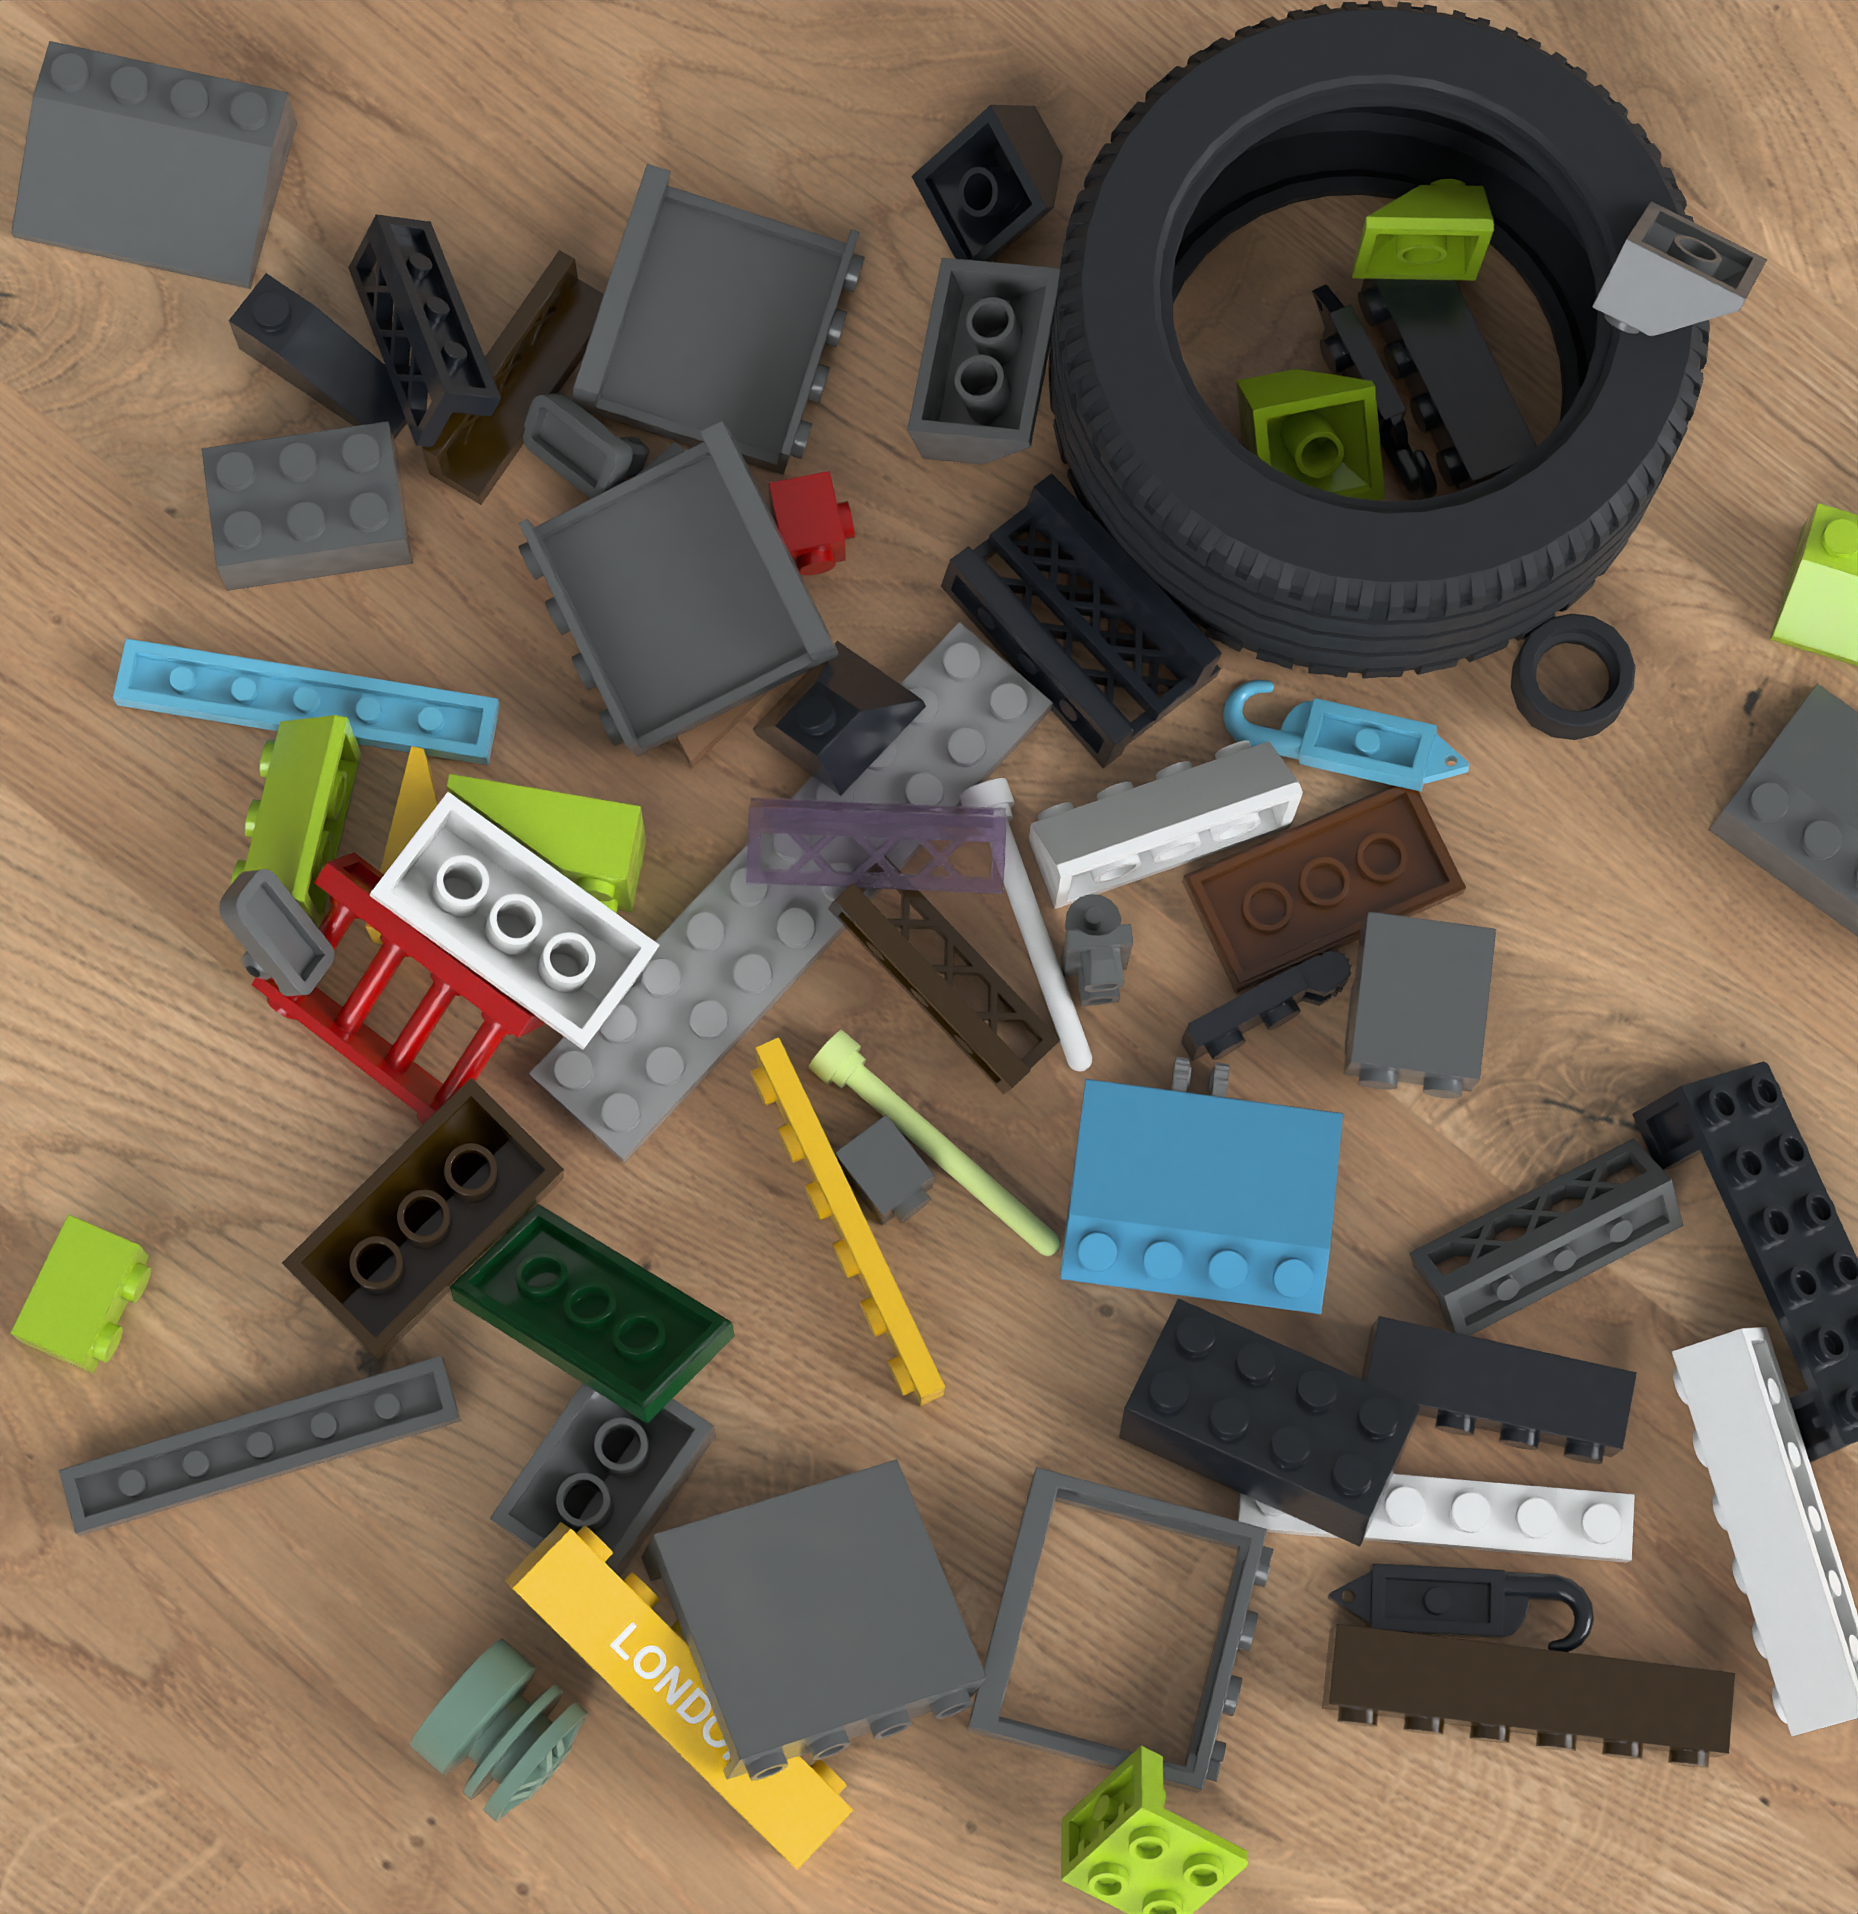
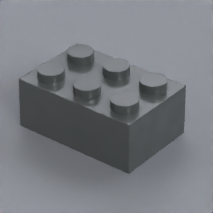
[201,421,413,591]

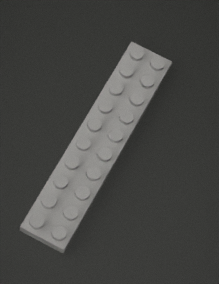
[529,622,1053,1163]

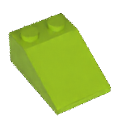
[447,774,647,914]

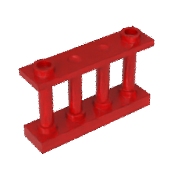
[251,852,544,1124]

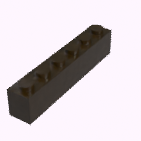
[1322,1624,1735,1768]

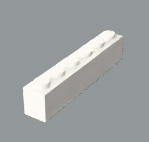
[1672,1327,1858,1736]

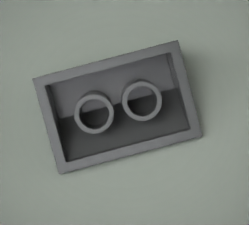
[907,258,1060,465]
[490,1383,716,1577]

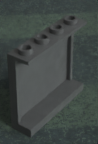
[572,164,865,475]
[518,420,840,757]
[641,1459,987,1781]

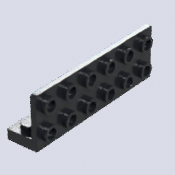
[1632,1061,1858,1463]

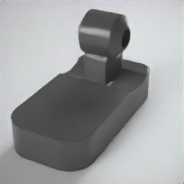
[523,393,649,499]
[219,869,335,996]

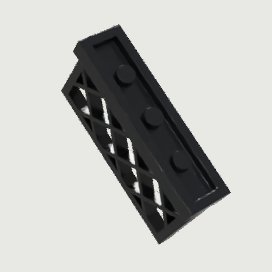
[941,523,1221,769]

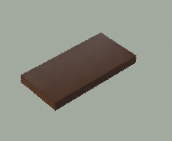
[1182,785,1466,993]

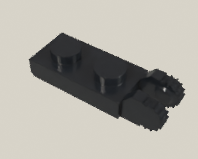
[1181,949,1352,1061]

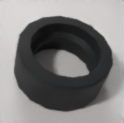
[1510,613,1636,740]

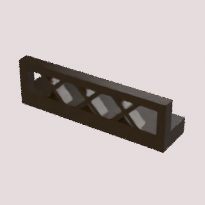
[422,250,604,505]
[828,855,1060,1094]

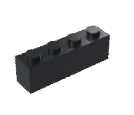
[1358,279,1537,491]
[1361,1316,1637,1464]

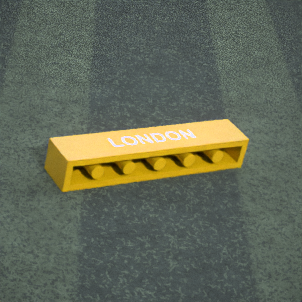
[504,1522,853,1870]

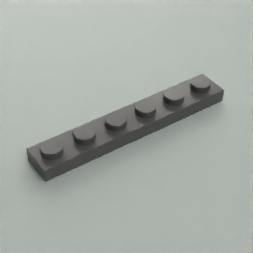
[59,1355,461,1536]

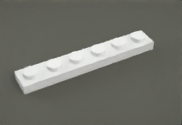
[1237,1474,1635,1563]

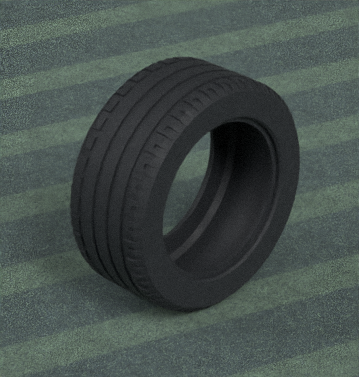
[1049,1,1710,679]

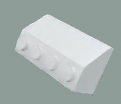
[1028,741,1303,909]
[370,792,660,1050]

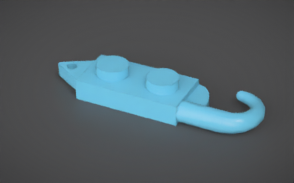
[1223,679,1469,792]

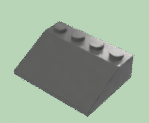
[12,41,297,289]
[1709,684,1858,937]

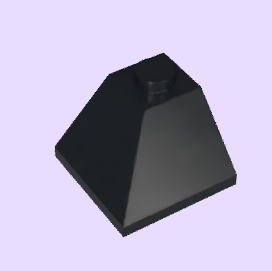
[911,105,1063,262]
[753,641,926,796]

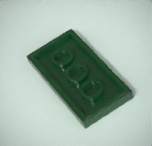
[450,1204,735,1423]

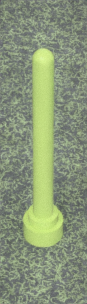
[808,1029,1060,1256]

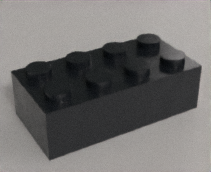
[1119,1298,1421,1547]

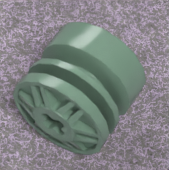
[409,1638,589,1823]

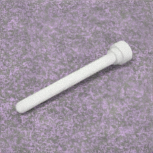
[959,778,1093,1072]

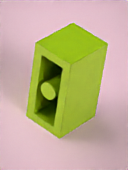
[10,1214,151,1374]

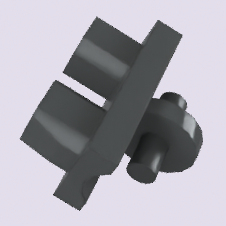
[1061,894,1133,1006]

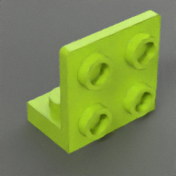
[1061,1745,1248,1914]

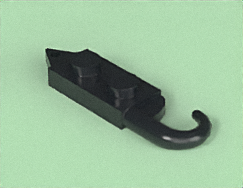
[1312,284,1437,500]
[1328,1563,1594,1652]

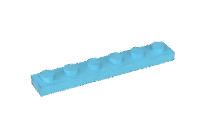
[113,639,500,765]

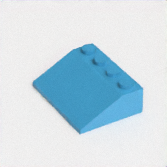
[1060,1078,1343,1314]

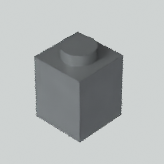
[835,1114,934,1225]

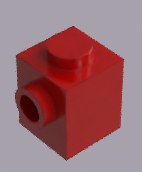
[768,471,855,575]

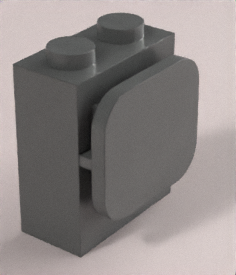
[1344,911,1496,1098]

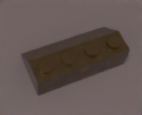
[282,1078,564,1362]

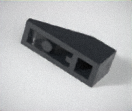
[228,273,407,439]

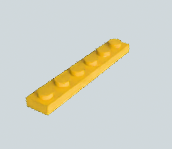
[750,1037,945,1407]

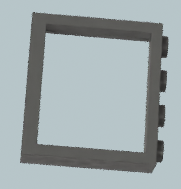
[967,1467,1274,1793]

